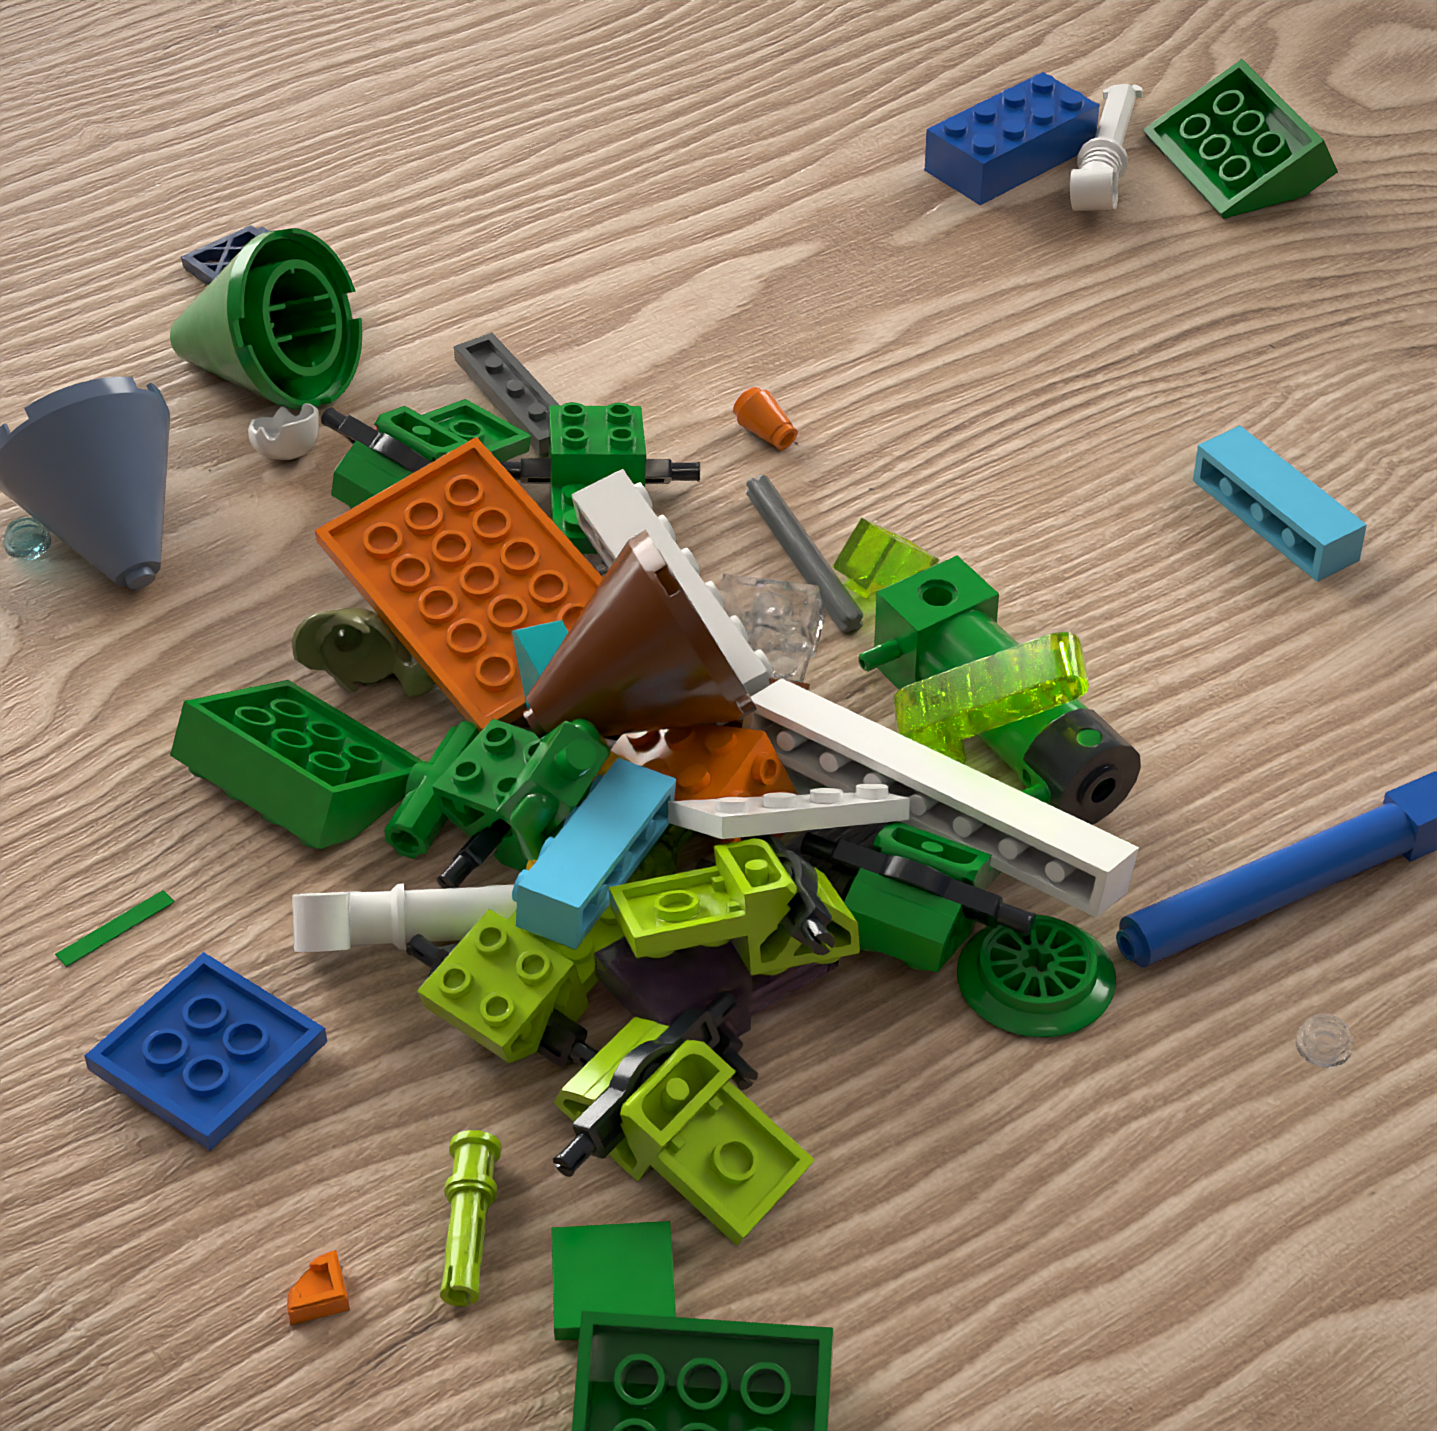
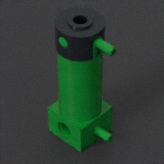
[858,555,1141,825]

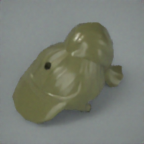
[291,608,436,697]

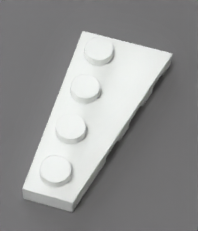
[668,784,910,839]

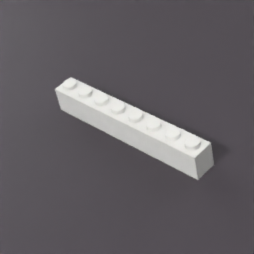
[742,678,1139,918]

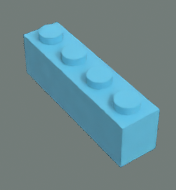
[1193,426,1367,582]
[512,758,676,950]

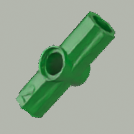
[384,721,479,859]

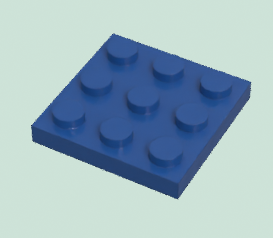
[84,952,327,1151]

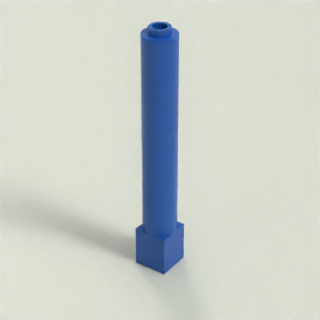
[1116,771,1437,967]

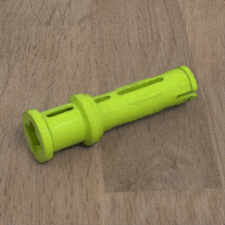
[440,1130,502,1307]

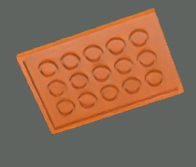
[315,437,603,733]

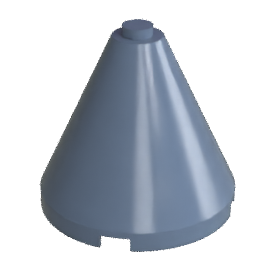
[0,377,170,590]

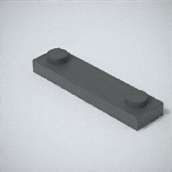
[453,332,560,454]

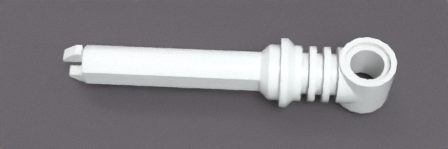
[1070,84,1143,211]

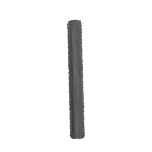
[746,475,863,634]

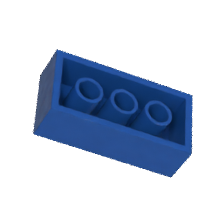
[924,72,1100,205]

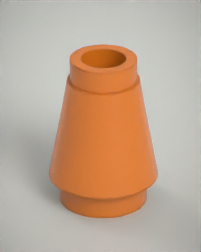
[733,387,798,450]

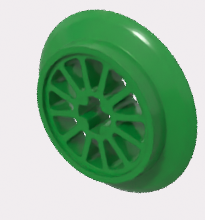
[957,915,1116,1037]

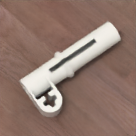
[292,883,517,952]

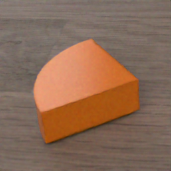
[287,1250,350,1325]

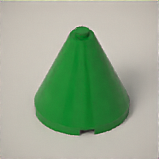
[170,228,362,410]

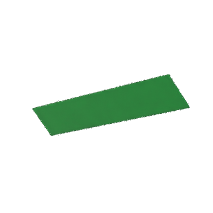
[54,890,175,967]

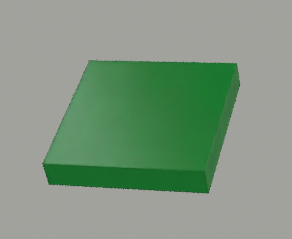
[551,1221,676,1341]

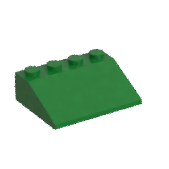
[1143,59,1338,219]
[170,680,421,849]
[572,1311,834,1431]

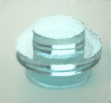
[3,517,52,560]

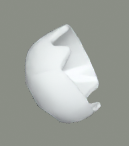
[248,403,319,460]

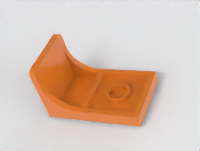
[592,724,798,844]

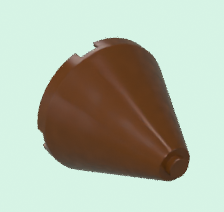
[523,529,757,739]

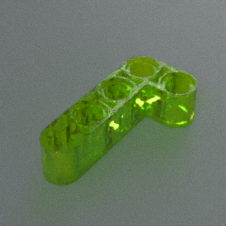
[893,632,1089,765]

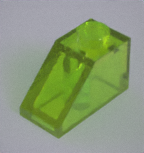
[832,517,940,599]

